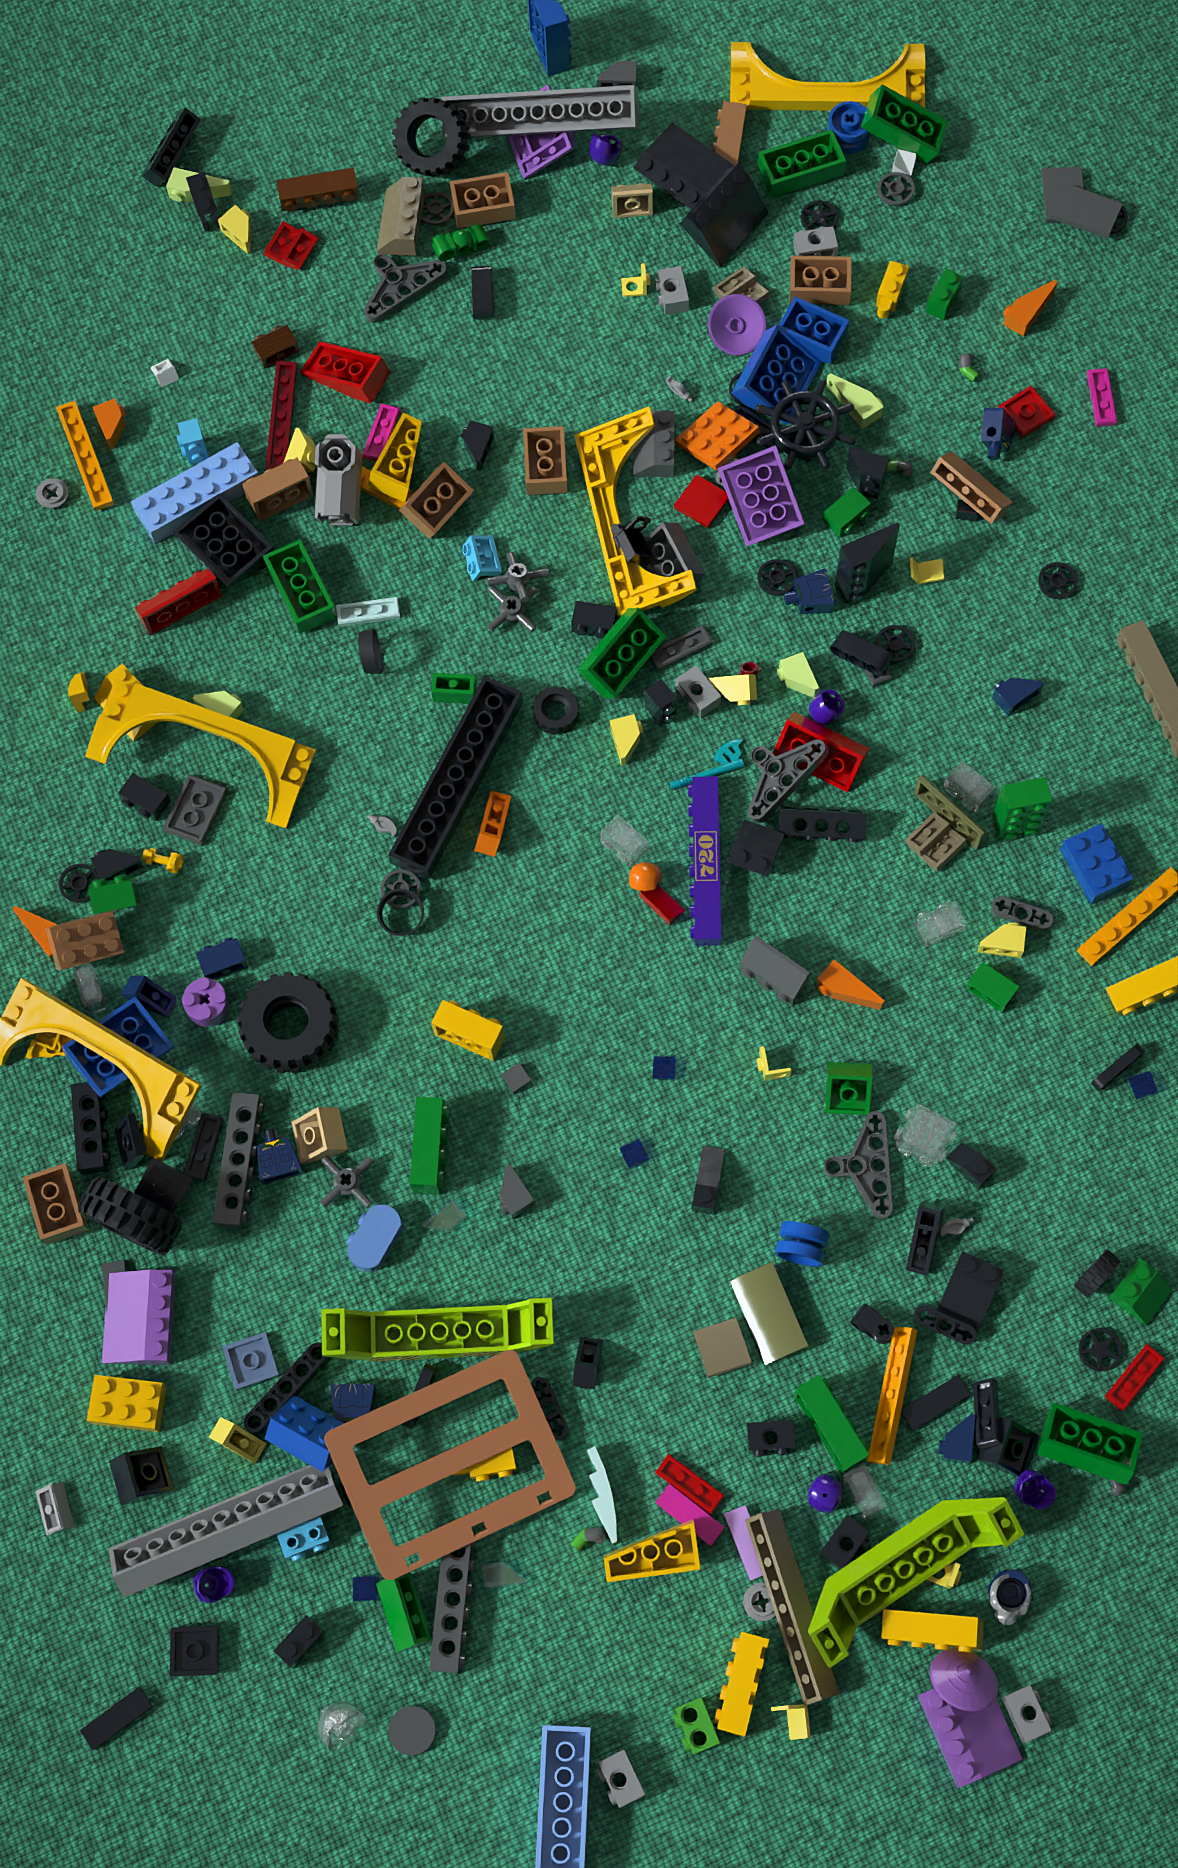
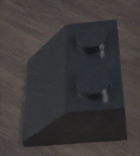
[846,446,889,499]
[727,819,785,877]
[976,1417,1039,1477]
[109,1446,173,1506]

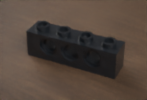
[141,107,201,187]
[778,806,867,842]
[71,1082,111,1175]

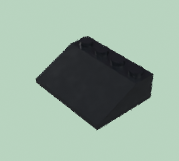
[633,122,734,210]
[679,164,769,267]
[173,493,275,588]
[835,522,900,604]

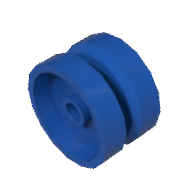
[827,101,870,154]
[774,1221,830,1267]

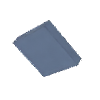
[222,1332,280,1391]

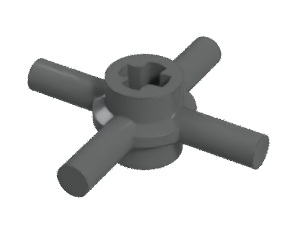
[486,552,549,603]
[487,585,538,633]
[319,1155,374,1208]

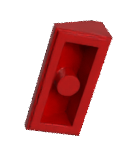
[639,884,685,925]

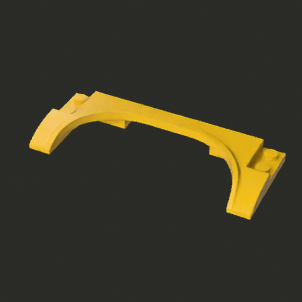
[730,42,925,111]
[574,406,697,617]
[85,678,316,829]
[0,978,202,1162]

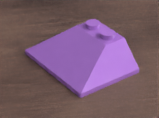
[508,84,577,180]

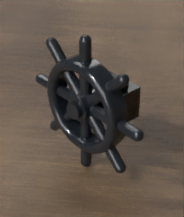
[755,380,856,470]

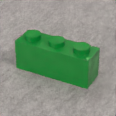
[376,1572,432,1652]

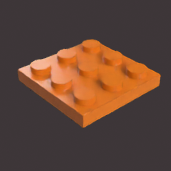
[675,401,760,471]

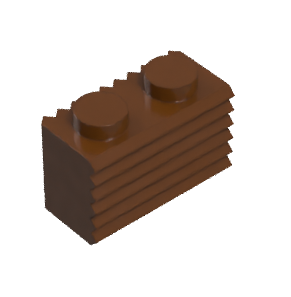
[251,324,300,368]

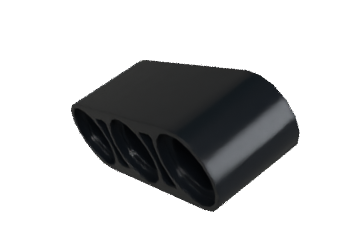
[471,266,494,320]
[830,630,892,676]

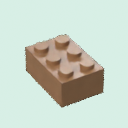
[450,172,516,229]
[789,256,851,305]
[523,426,568,495]
[242,457,313,522]
[399,462,474,539]
[45,911,124,970]
[23,1163,89,1245]

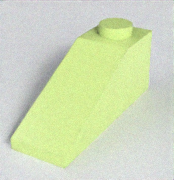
[166,167,232,202]
[827,373,884,429]

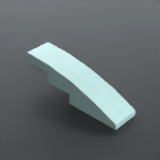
[587,1446,617,1545]

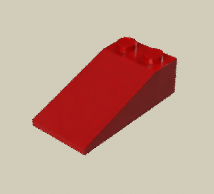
[299,341,391,403]

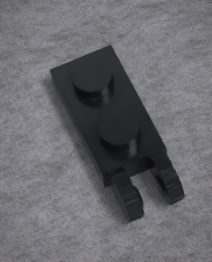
[186,172,220,232]

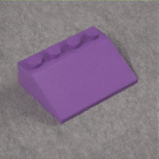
[717,446,806,547]
[102,1270,176,1365]
[917,1688,1022,1788]

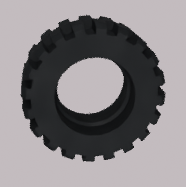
[392,97,471,177]

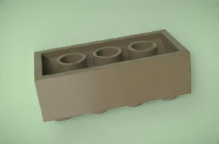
[377,177,425,256]

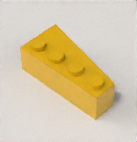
[368,413,422,503]
[1106,956,1178,1016]
[604,1519,700,1582]
[881,1609,984,1653]
[713,1632,769,1737]

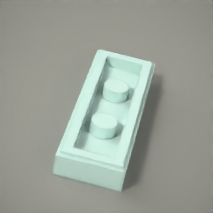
[336,597,401,627]

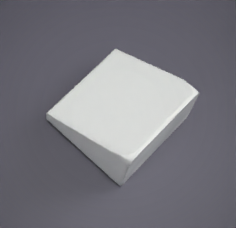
[151,359,179,387]

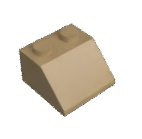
[611,183,653,218]
[291,1107,348,1164]

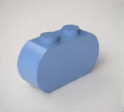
[347,1205,403,1272]

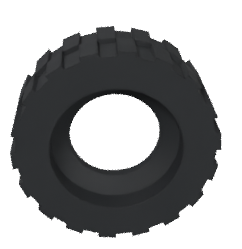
[533,686,580,735]
[1074,1249,1121,1298]

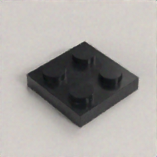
[115,1113,146,1171]
[134,1157,193,1214]
[170,1626,219,1677]

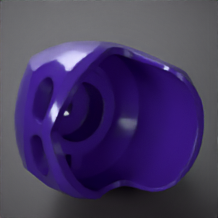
[589,133,623,166]
[809,689,845,725]
[1013,1469,1056,1510]
[807,1473,844,1513]
[193,1566,235,1603]

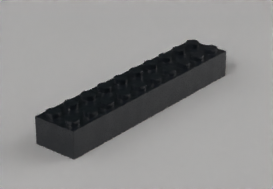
[388,675,523,881]

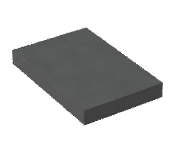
[1041,167,1084,223]
[1052,184,1123,239]
[162,774,228,846]

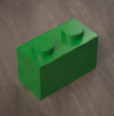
[926,268,964,320]
[823,487,871,538]
[431,673,476,704]
[965,962,1019,1013]

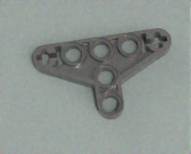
[364,254,447,323]
[748,739,829,823]
[824,1111,893,1220]

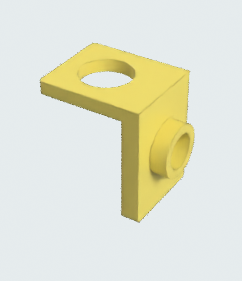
[621,263,650,297]
[910,557,945,584]
[757,1046,791,1081]
[926,1563,962,1589]
[771,1704,811,1740]

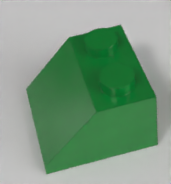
[88,874,140,914]
[825,1062,873,1115]
[1109,1258,1172,1326]

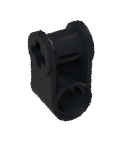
[850,1303,894,1344]

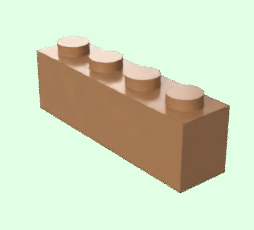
[712,101,747,165]
[930,451,1013,524]

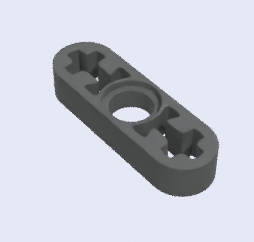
[991,896,1053,932]

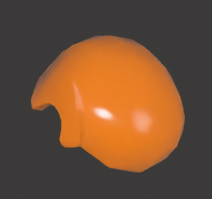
[629,862,662,891]

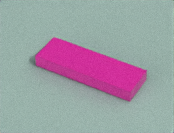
[1087,368,1117,427]
[362,403,401,462]
[655,1484,725,1547]

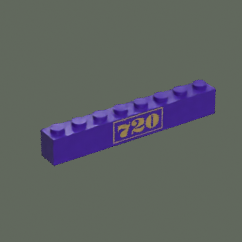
[688,776,721,946]

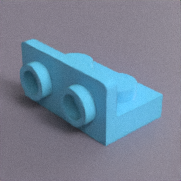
[463,535,502,581]

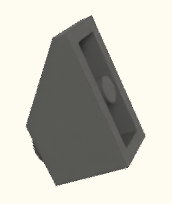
[597,60,637,87]
[499,1164,535,1219]

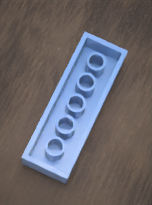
[131,442,258,544]
[535,1725,591,1868]

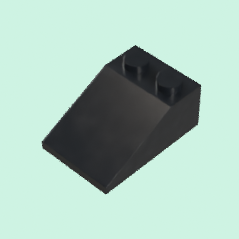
[934,1251,1004,1334]

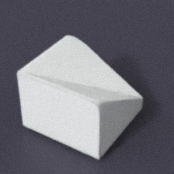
[892,149,917,178]

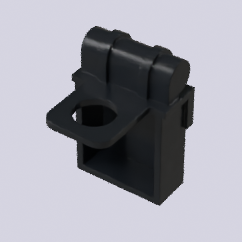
[611,516,655,565]

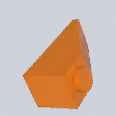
[1003,280,1058,336]
[474,790,511,857]
[12,906,57,963]
[816,960,885,1010]

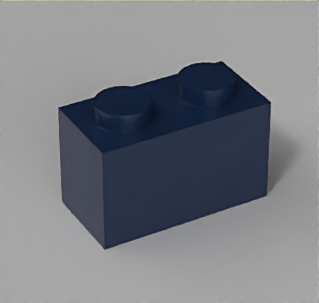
[196,937,248,980]

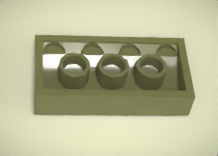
[914,775,989,850]
[730,1262,808,1366]

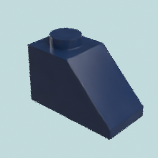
[992,677,1044,716]
[121,975,176,1017]
[938,1414,975,1464]

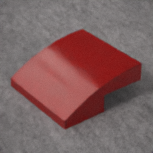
[263,221,318,270]

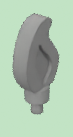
[666,376,692,402]
[367,814,397,837]
[940,1218,974,1238]

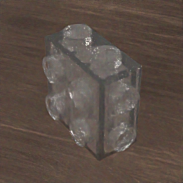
[894,1103,957,1167]

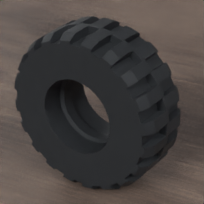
[237,972,339,1074]
[78,1177,182,1256]

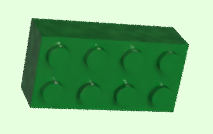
[861,84,948,164]
[757,129,846,198]
[263,539,337,634]
[577,607,667,699]
[992,777,1052,841]
[410,1097,450,1195]
[793,1375,870,1475]
[1037,1402,1143,1485]

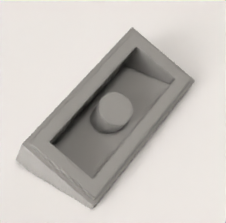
[35,1483,74,1536]

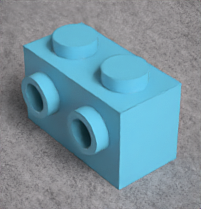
[176,418,209,464]
[276,1515,331,1562]

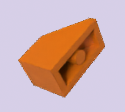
[92,398,127,450]

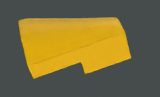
[68,672,89,713]
[25,1032,72,1059]

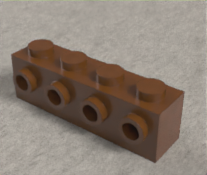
[276,167,360,211]

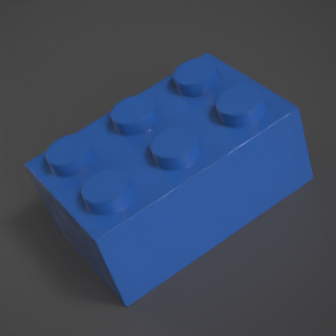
[779,296,849,364]
[1060,823,1133,904]
[265,1396,344,1472]

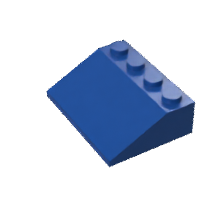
[528,0,572,76]
[731,324,822,424]
[62,997,174,1098]

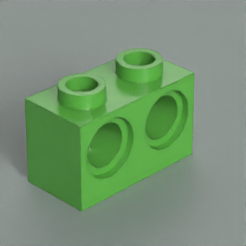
[672,1697,720,1755]

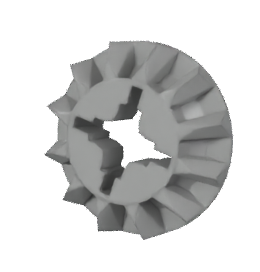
[36,479,69,510]
[743,1583,776,1621]

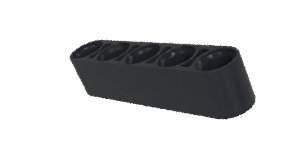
[244,1342,330,1435]

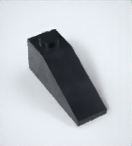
[692,1146,725,1215]
[906,1201,946,1276]

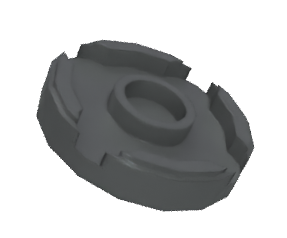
[388,1706,436,1756]

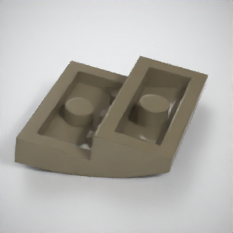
[712,266,770,305]
[904,812,967,872]
[693,1318,752,1378]

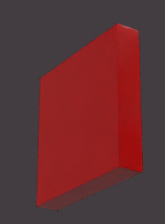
[998,385,1056,438]
[674,474,729,529]

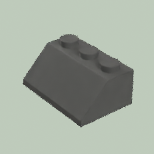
[633,410,675,477]
[645,522,705,583]
[739,935,810,1005]

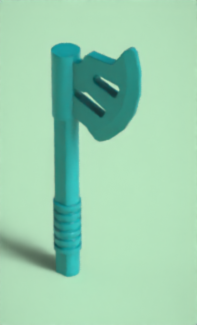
[669,739,744,790]

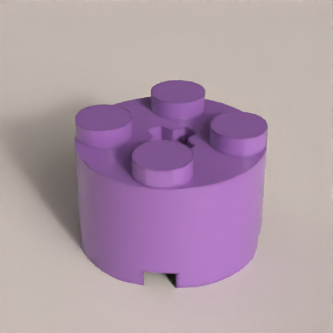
[182,977,229,1027]

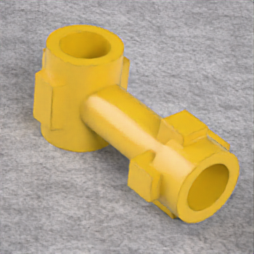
[142,848,184,874]

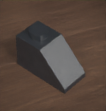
[461,420,494,471]
[90,848,143,881]
[945,1143,996,1190]
[572,1337,603,1389]

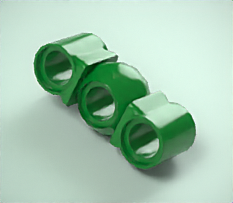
[431,224,491,261]

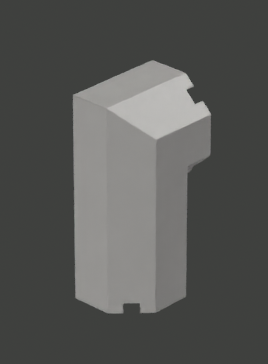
[314,434,362,526]

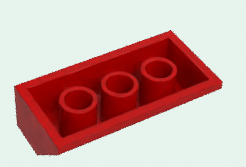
[135,568,222,636]
[772,712,870,792]

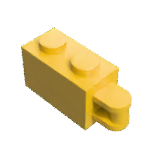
[876,261,909,319]
[454,1447,517,1482]

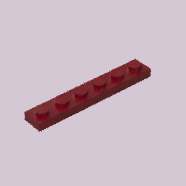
[265,361,297,470]

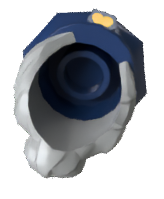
[988,1569,1033,1625]

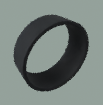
[358,628,382,674]
[377,889,424,936]

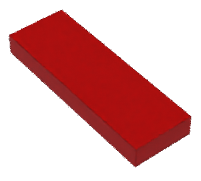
[1104,1344,1165,1412]
[655,1454,725,1515]

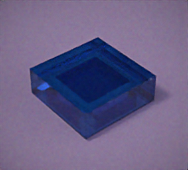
[653,1056,676,1081]
[1128,1071,1158,1100]
[619,1139,649,1169]
[353,1576,377,1602]

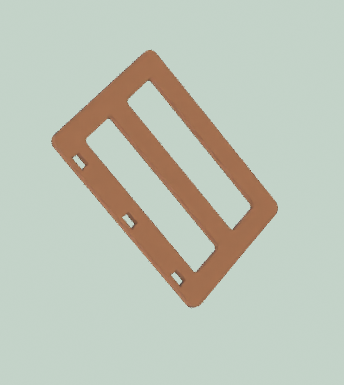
[324,1350,576,1580]

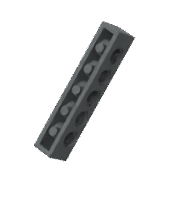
[213,1092,265,1230]
[429,1528,477,1674]

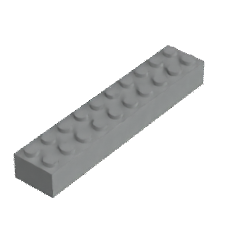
[441,85,640,139]
[108,1465,343,1598]

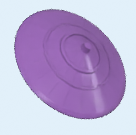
[708,294,766,355]
[930,1649,998,1711]

